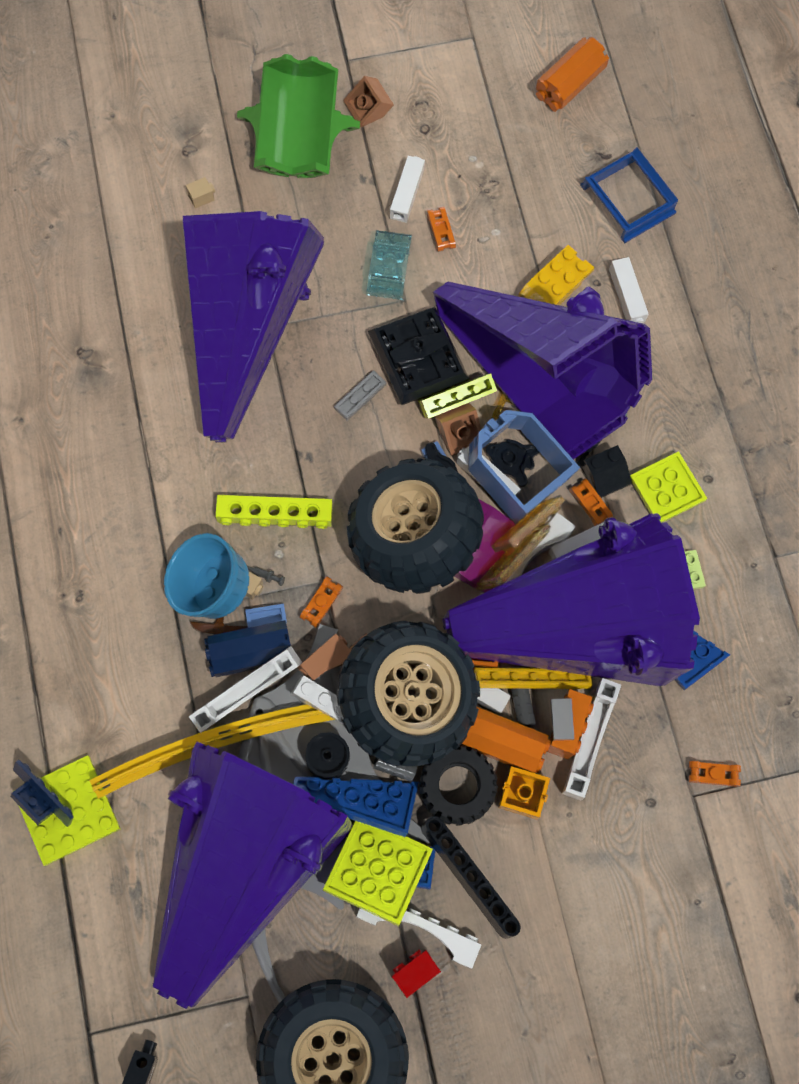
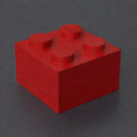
[391,949,441,998]

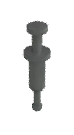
[247,566,285,586]

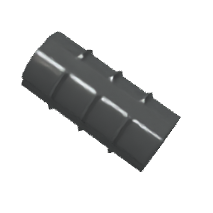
[511,688,536,727]
[373,757,417,782]

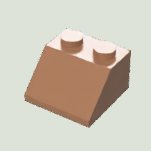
[343,76,394,127]
[435,403,481,456]

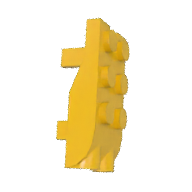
[518,245,595,305]

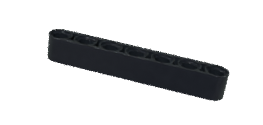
[421,816,521,939]

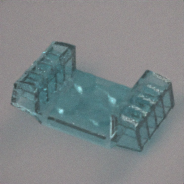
[367,230,412,300]

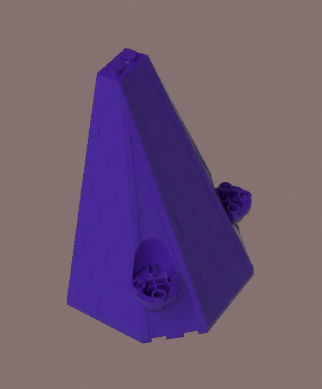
[183,211,324,443]
[433,281,652,460]
[443,513,700,686]
[153,742,353,1009]

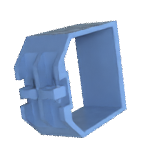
[468,410,580,524]

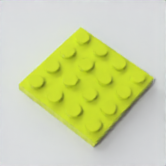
[14,755,121,866]
[323,821,433,927]

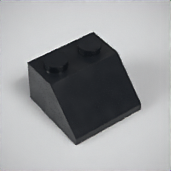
[581,445,632,498]

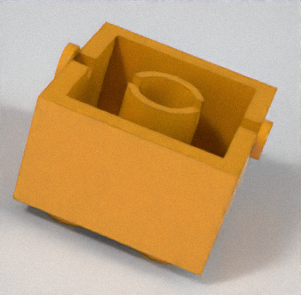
[498,766,550,820]

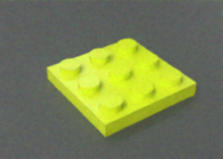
[630,451,708,523]

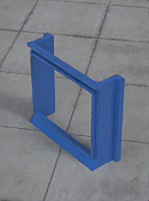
[580,147,678,244]

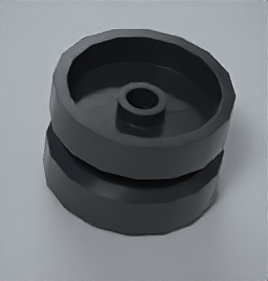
[305,732,350,780]

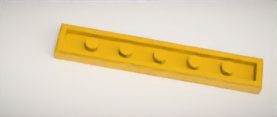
[473,668,593,689]

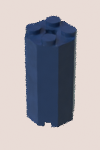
[204,620,291,677]

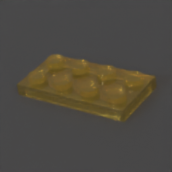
[491,495,565,552]

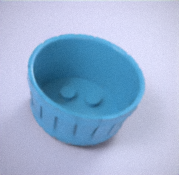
[164,533,249,619]

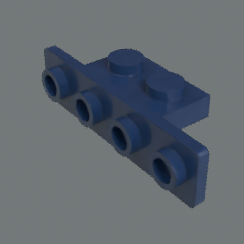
[10,759,74,827]

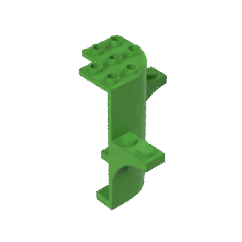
[237,54,360,178]

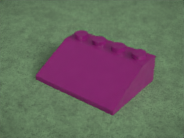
[454,499,526,593]

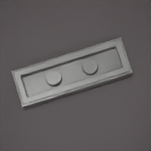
[334,370,386,421]

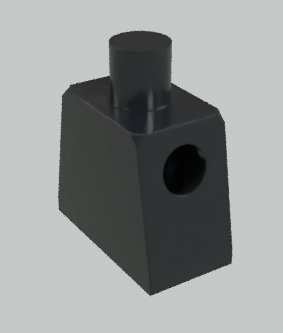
[122,1039,158,1084]

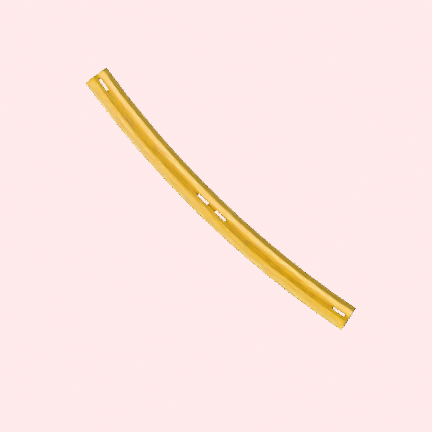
[89,704,335,799]

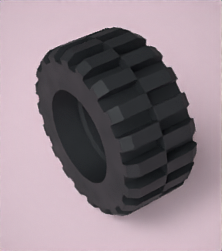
[419,745,498,826]

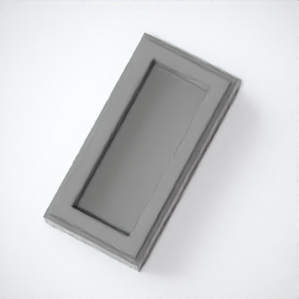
[550,698,574,741]

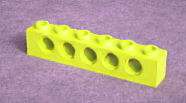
[216,495,333,529]

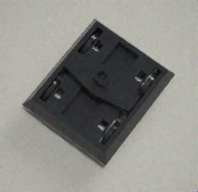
[368,306,470,406]

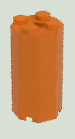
[536,37,609,112]
[461,707,552,773]

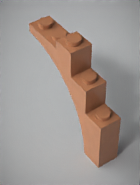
[297,633,423,681]

